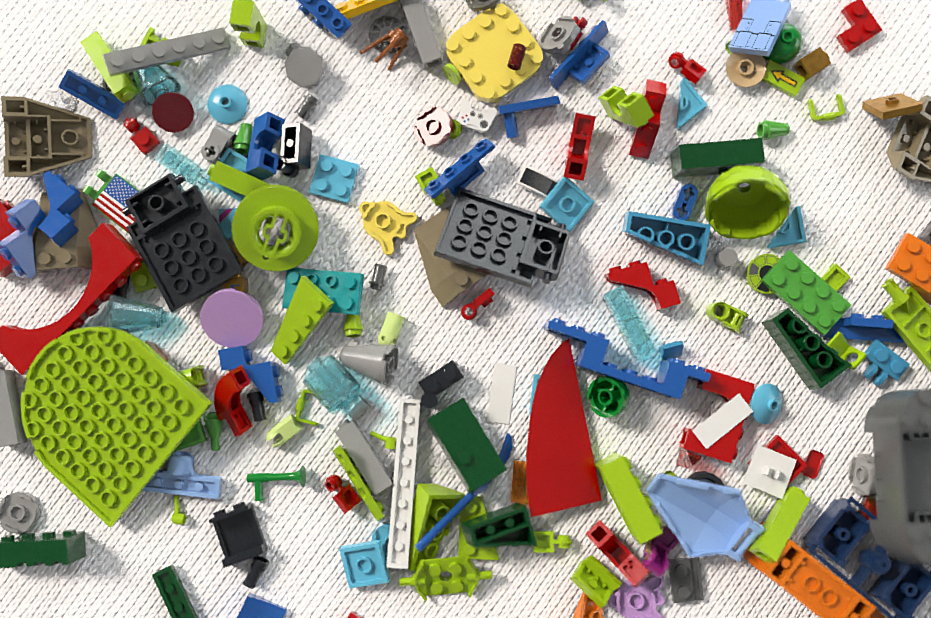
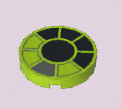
[746,254,780,294]

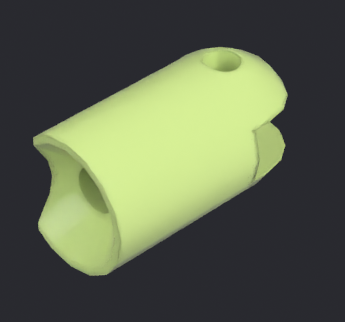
[378,311,405,345]
[266,414,303,448]

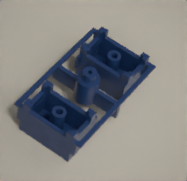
[803,496,931,618]

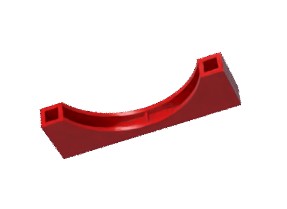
[0,222,144,375]

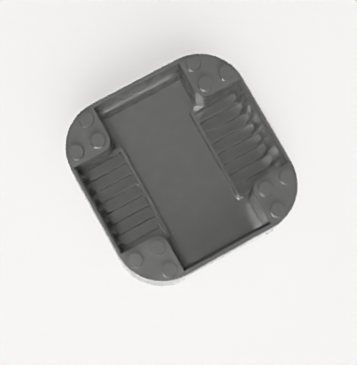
[864,388,931,567]

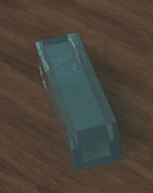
[601,285,656,362]

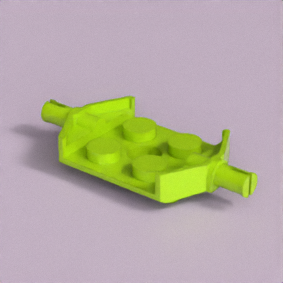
[400,556,492,601]

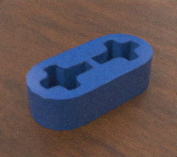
[671,184,698,220]

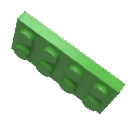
[760,250,851,336]

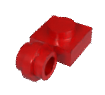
[668,52,707,84]
[123,117,161,156]
[461,288,495,320]
[325,475,362,514]

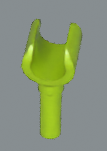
[370,431,397,449]
[171,495,186,525]

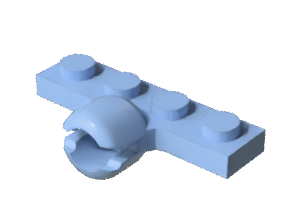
[143,451,222,499]

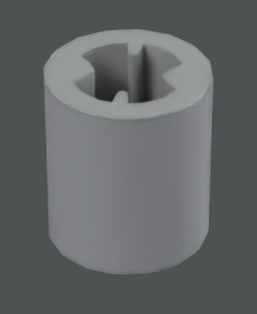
[714,248,738,269]
[343,394,371,422]

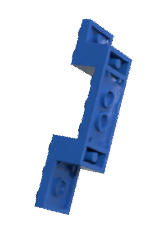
[544,318,711,399]

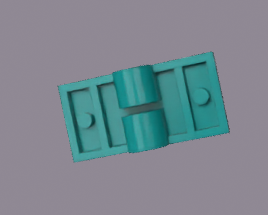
[282,268,364,315]

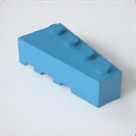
[622,211,711,266]

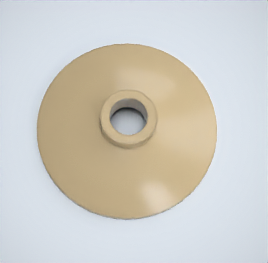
[725,52,766,87]

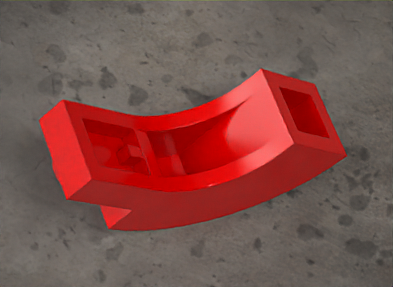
[563,112,596,181]
[214,365,253,437]
[585,520,651,588]

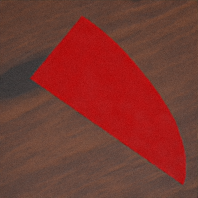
[526,339,602,517]

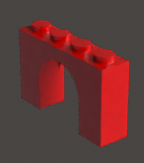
[679,369,755,463]

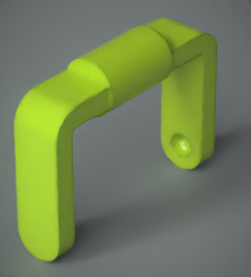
[807,94,845,122]
[295,389,326,426]

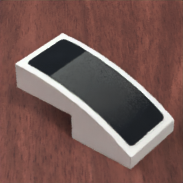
[515,165,559,198]

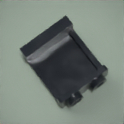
[208,501,268,568]

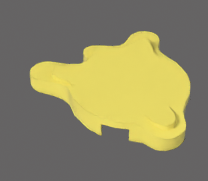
[359,201,418,256]

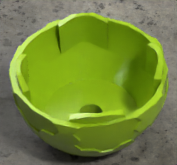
[704,166,791,239]

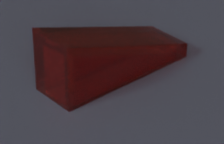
[726,0,743,31]
[676,449,702,468]

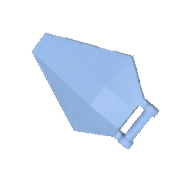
[646,473,766,562]

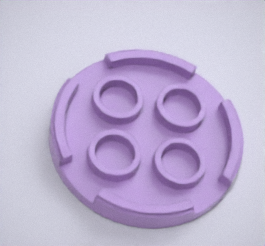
[200,288,264,348]

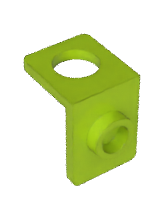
[827,332,867,370]

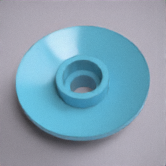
[207,84,248,124]
[750,383,783,424]

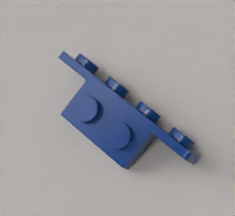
[296,0,352,39]
[549,20,611,90]
[424,138,496,199]
[820,313,903,343]

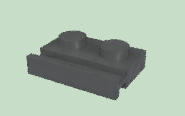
[668,557,704,603]

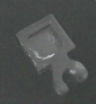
[42,89,80,113]

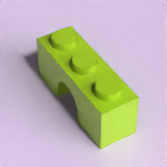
[229,0,268,48]
[598,86,654,128]

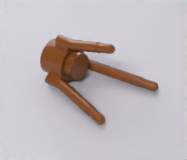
[359,28,409,70]

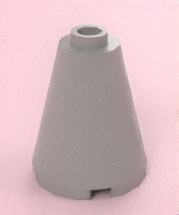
[339,344,399,386]

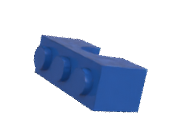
[245,111,285,181]

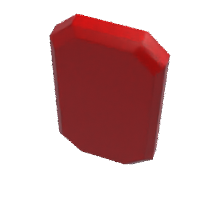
[802,450,824,479]

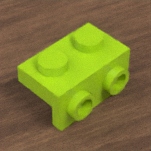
[570,555,622,608]

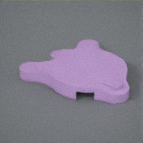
[608,575,665,618]

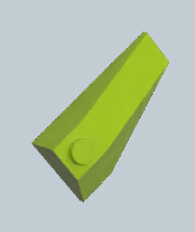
[408,483,465,571]

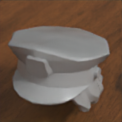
[284,42,324,88]

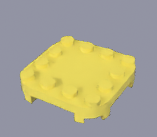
[446,3,543,103]

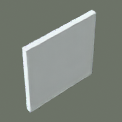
[743,444,797,499]

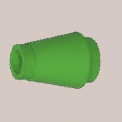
[756,120,790,140]
[233,123,253,155]

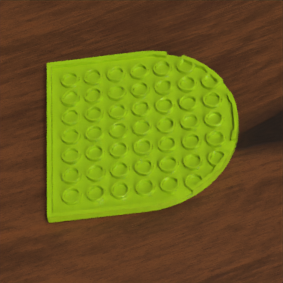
[21,326,212,528]

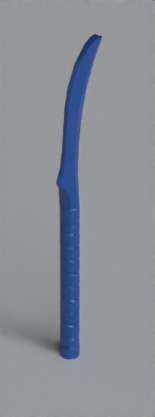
[415,433,512,552]

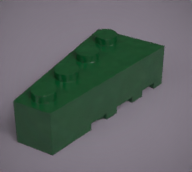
[761,308,852,390]
[0,529,86,568]

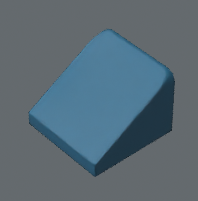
[659,341,684,361]

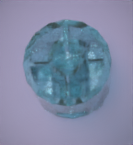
[302,355,363,415]

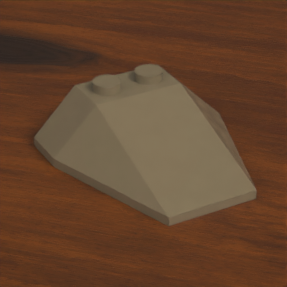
[886,95,931,183]
[1,96,93,177]
[32,189,98,274]
[414,207,489,307]

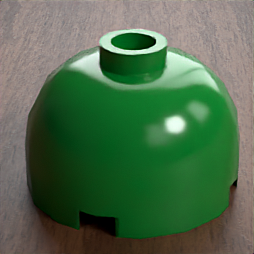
[763,23,803,65]
[587,376,630,418]

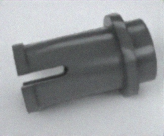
[294,93,318,120]
[369,264,388,291]

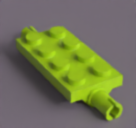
[881,278,931,372]

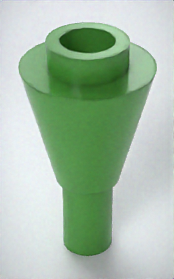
[203,412,223,451]

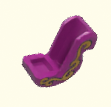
[642,526,680,577]

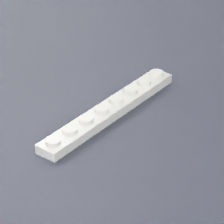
[387,398,421,569]

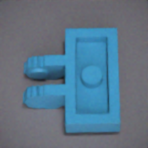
[863,339,910,386]

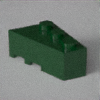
[461,502,537,548]

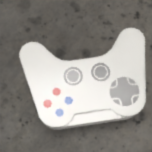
[459,99,497,133]

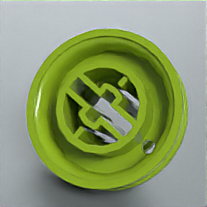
[232,185,319,271]

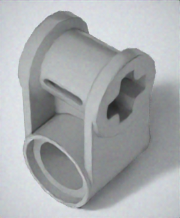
[201,125,237,165]

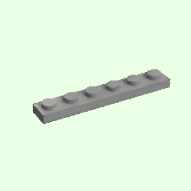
[103,27,231,77]

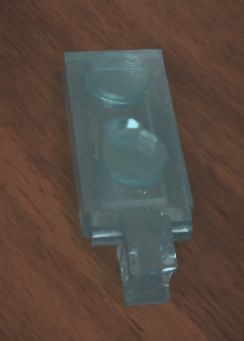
[154,143,209,187]

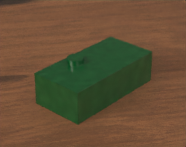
[670,138,765,178]
[426,398,507,493]

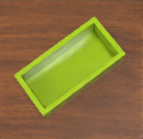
[595,452,663,545]

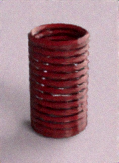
[507,43,526,71]

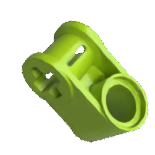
[706,302,749,334]
[178,365,209,388]

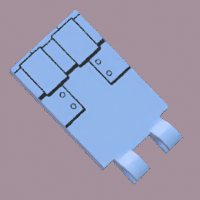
[728,0,792,57]

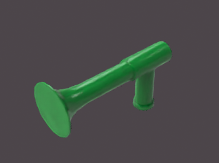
[247,465,306,501]

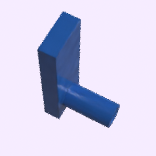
[58,69,127,120]
[497,95,560,139]

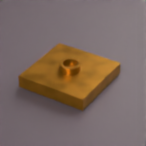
[862,93,923,120]

